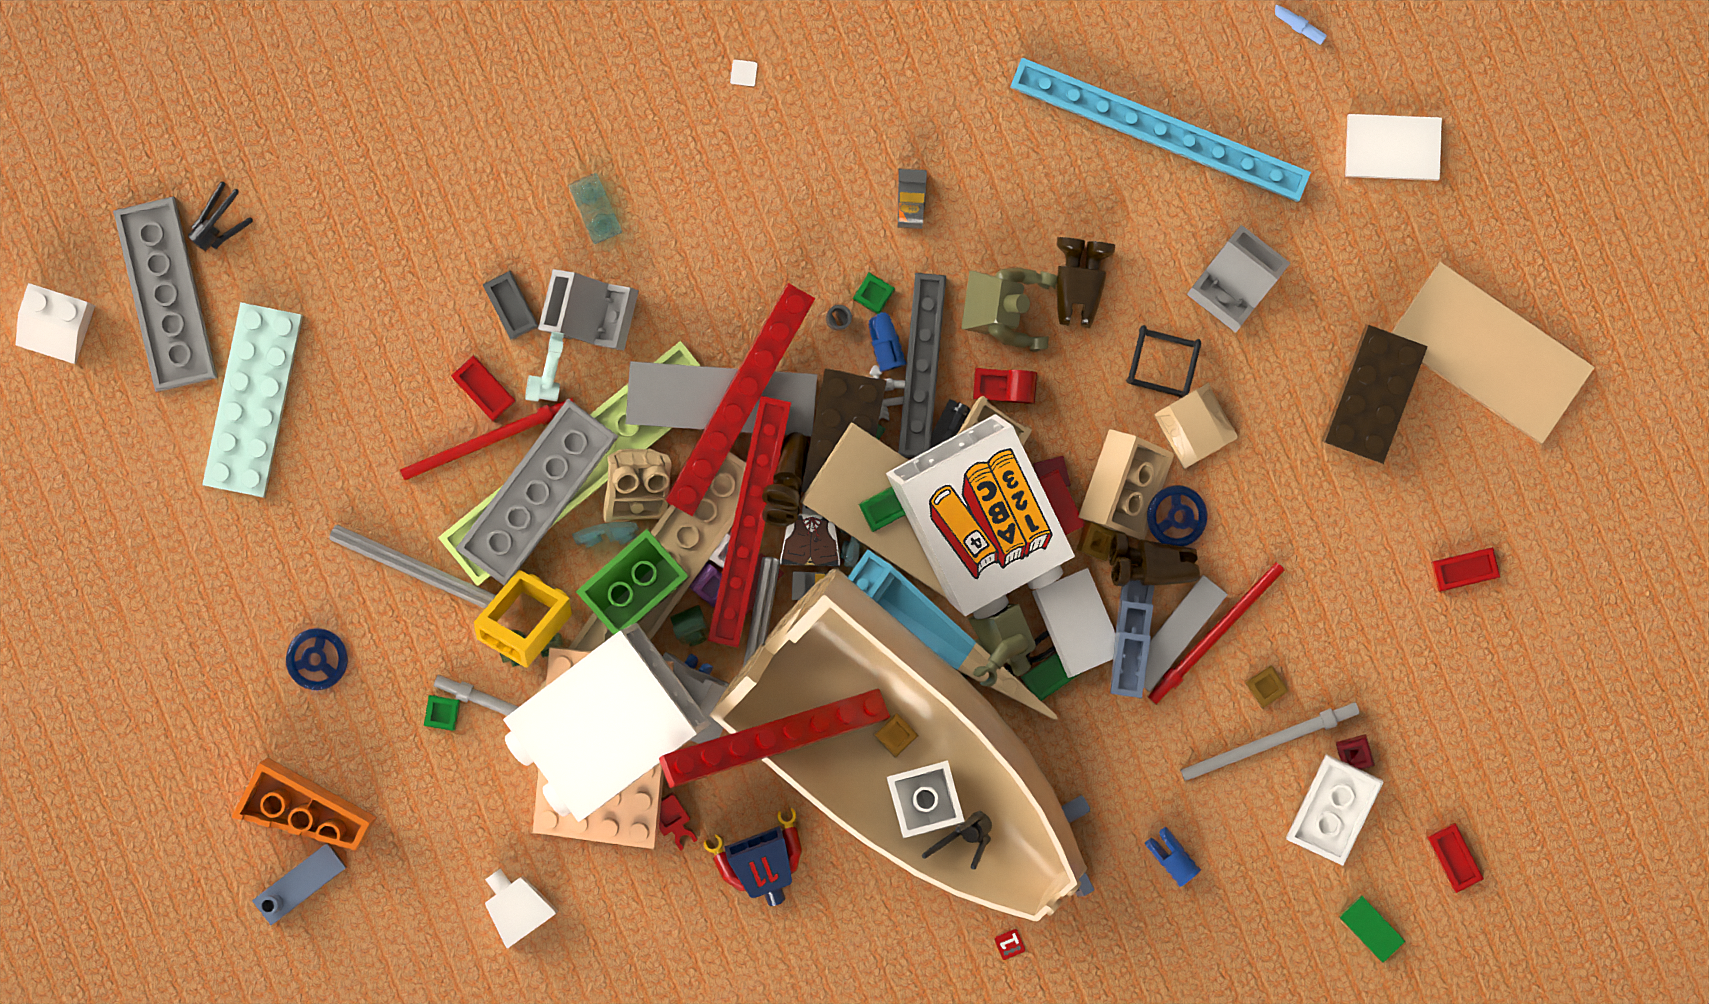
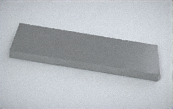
[113,196,218,392]
[625,361,817,437]
[456,399,619,586]

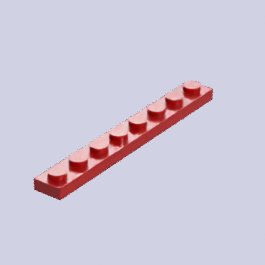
[664,283,816,517]
[708,396,791,647]
[659,688,890,788]

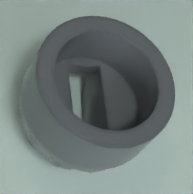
[826,305,852,331]

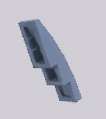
[1110,580,1154,698]

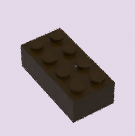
[1322,324,1428,464]
[802,368,887,492]

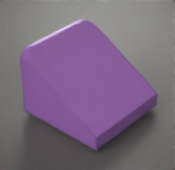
[689,562,722,608]

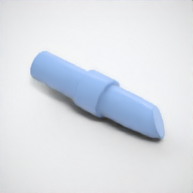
[1275,5,1327,46]

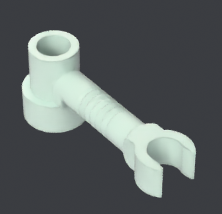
[525,331,564,402]

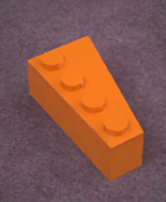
[231,758,377,850]

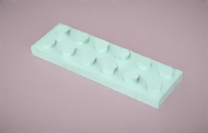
[202,302,303,498]

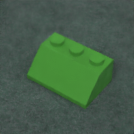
[576,529,690,635]

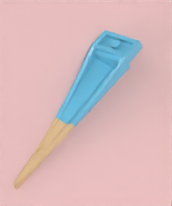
[848,549,1057,719]

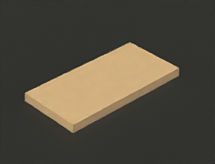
[1391,262,1595,445]
[800,423,947,598]

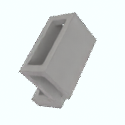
[1187,225,1290,332]
[538,269,639,351]
[662,652,729,744]

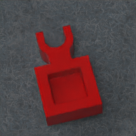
[659,792,698,851]

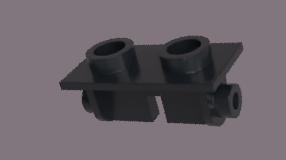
[930,399,971,449]

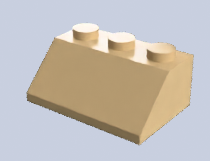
[1079,429,1174,540]

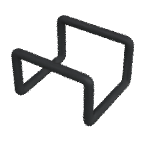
[1126,325,1201,397]

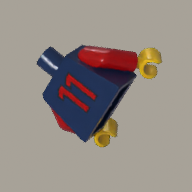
[704,808,802,906]

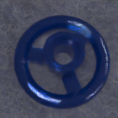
[1147,485,1208,546]
[286,628,348,690]

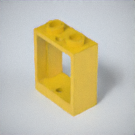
[474,570,572,668]

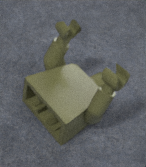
[961,267,1057,352]
[955,604,1036,687]

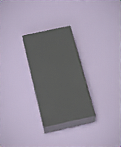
[483,271,539,341]

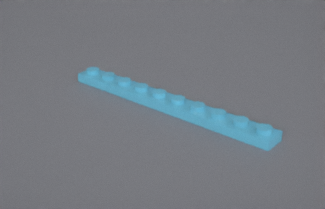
[1010,58,1311,202]

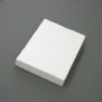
[1345,114,1442,181]
[1032,568,1116,678]
[1286,754,1384,865]

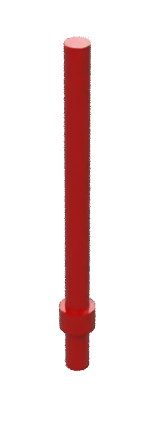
[400,398,575,480]
[1147,562,1285,705]

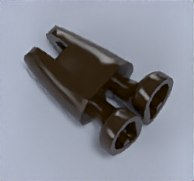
[1056,237,1116,328]
[762,432,809,527]
[1109,531,1200,586]

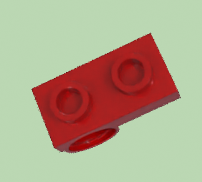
[973,368,1037,404]

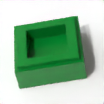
[852,272,895,314]
[424,695,461,731]

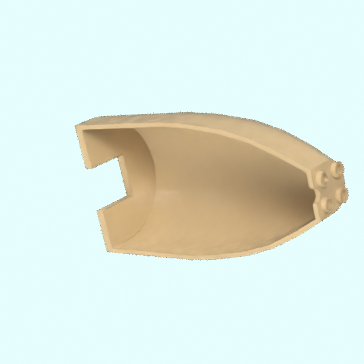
[709,568,1088,922]

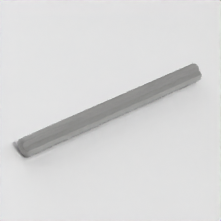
[329,525,496,608]

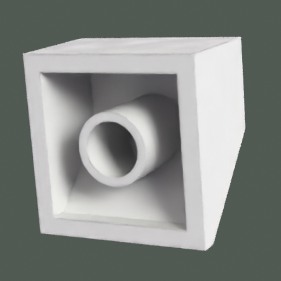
[15,283,95,364]
[887,760,965,838]

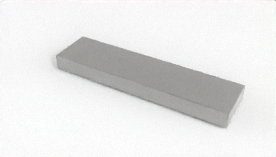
[1144,575,1228,692]

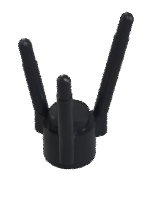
[188,182,253,252]
[922,811,992,870]

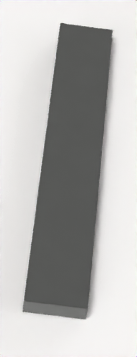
[898,273,946,459]

